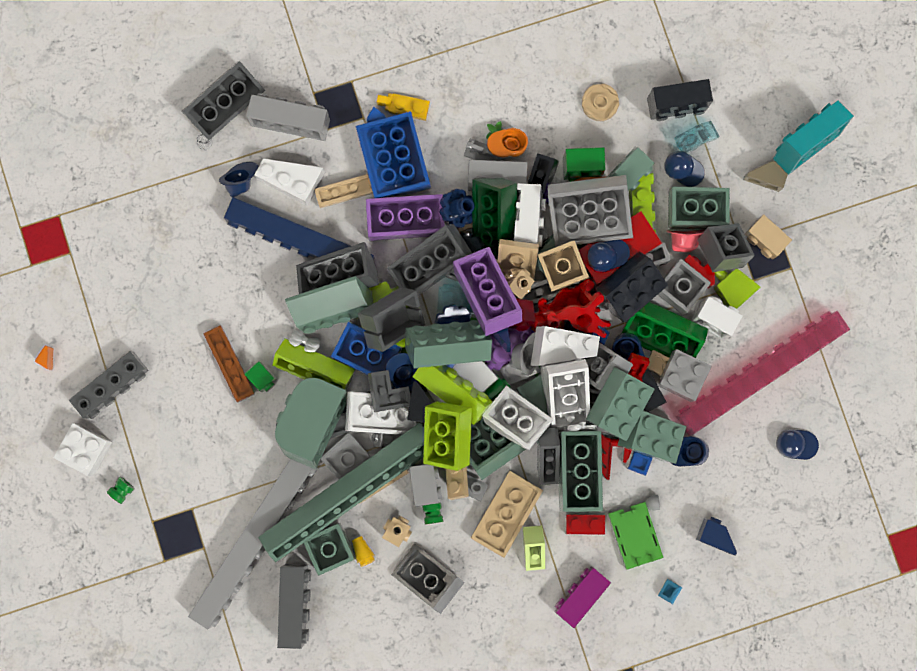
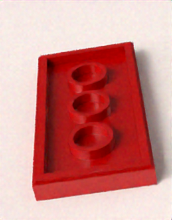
[578,211,662,285]

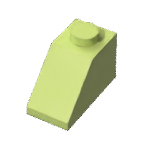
[523,525,545,571]

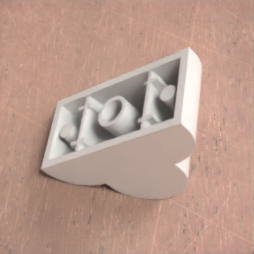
[540,359,590,429]

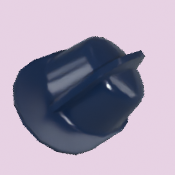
[219,162,259,198]
[385,353,419,392]

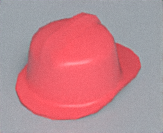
[667,230,705,252]

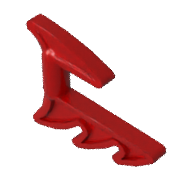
[601,434,632,480]

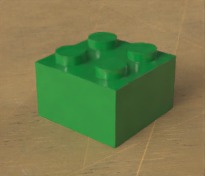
[563,147,606,182]

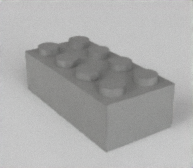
[246,93,330,141]

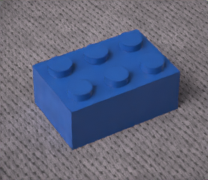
[331,322,401,376]

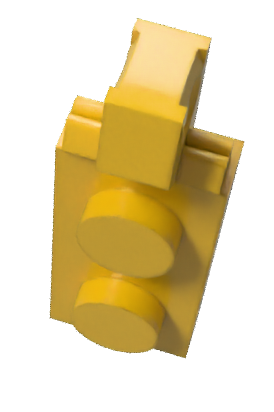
[377,93,430,121]

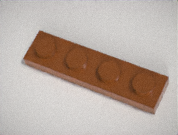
[203,325,255,403]

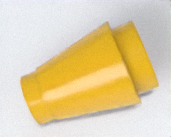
[352,536,375,567]

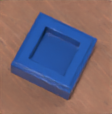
[627,451,653,476]

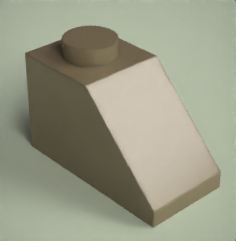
[743,161,788,192]

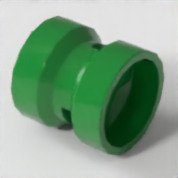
[107,477,135,504]
[422,502,444,524]

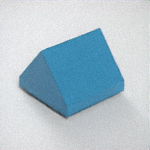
[658,579,682,605]

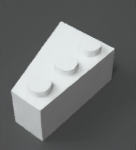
[255,158,325,206]
[514,183,546,251]
[530,326,600,366]

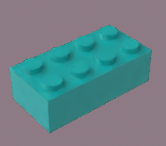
[773,100,854,175]

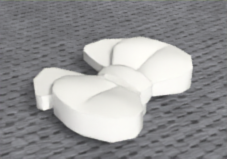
[289,330,321,352]
[564,422,597,432]

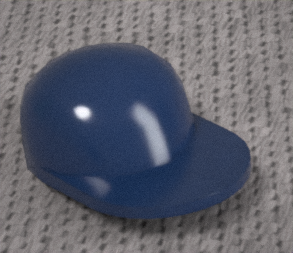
[664,151,705,187]
[587,239,630,272]
[612,332,645,360]
[776,429,819,460]
[671,436,709,467]

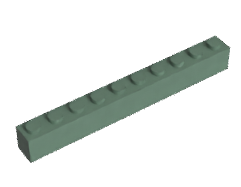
[258,423,424,563]

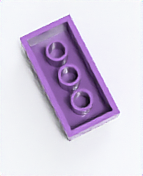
[366,194,445,241]
[453,247,522,336]

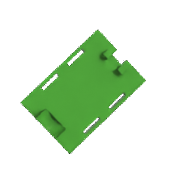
[608,502,664,570]

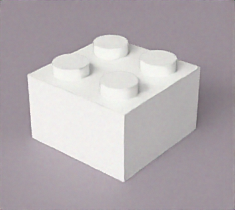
[691,296,743,340]
[53,423,112,476]

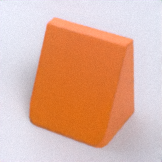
[35,345,54,370]

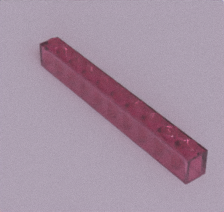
[676,310,851,436]

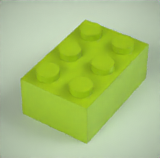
[423,401,472,471]

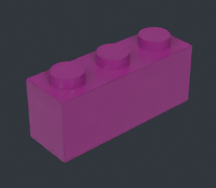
[554,566,611,628]

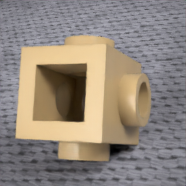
[505,268,535,299]
[382,515,412,547]

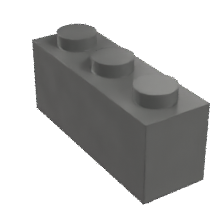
[537,427,560,485]

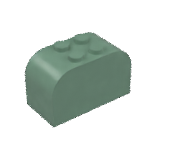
[275,378,347,470]
[558,431,603,512]

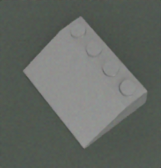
[548,175,633,247]

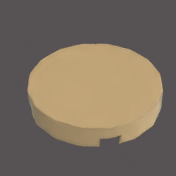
[582,84,619,121]

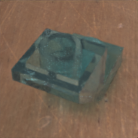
[674,121,720,153]

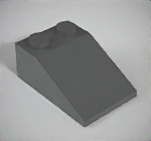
[391,544,465,614]

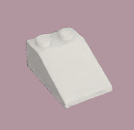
[482,386,553,451]

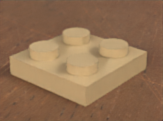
[497,239,539,279]

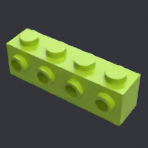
[629,173,656,233]
[272,338,355,390]
[413,365,493,425]

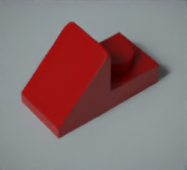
[683,254,715,289]

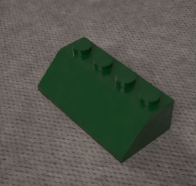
[472,178,517,260]

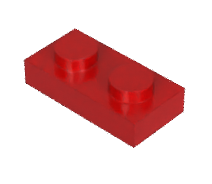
[566,514,605,535]

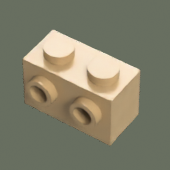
[745,214,792,260]

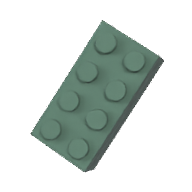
[405,320,492,368]

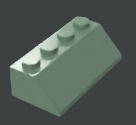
[285,276,373,334]

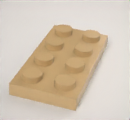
[471,471,543,558]

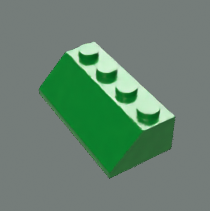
[621,302,708,358]

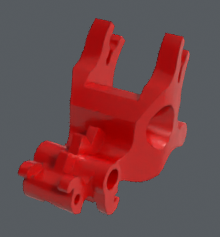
[531,279,611,338]

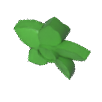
[486,121,504,139]

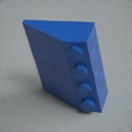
[356,111,431,198]

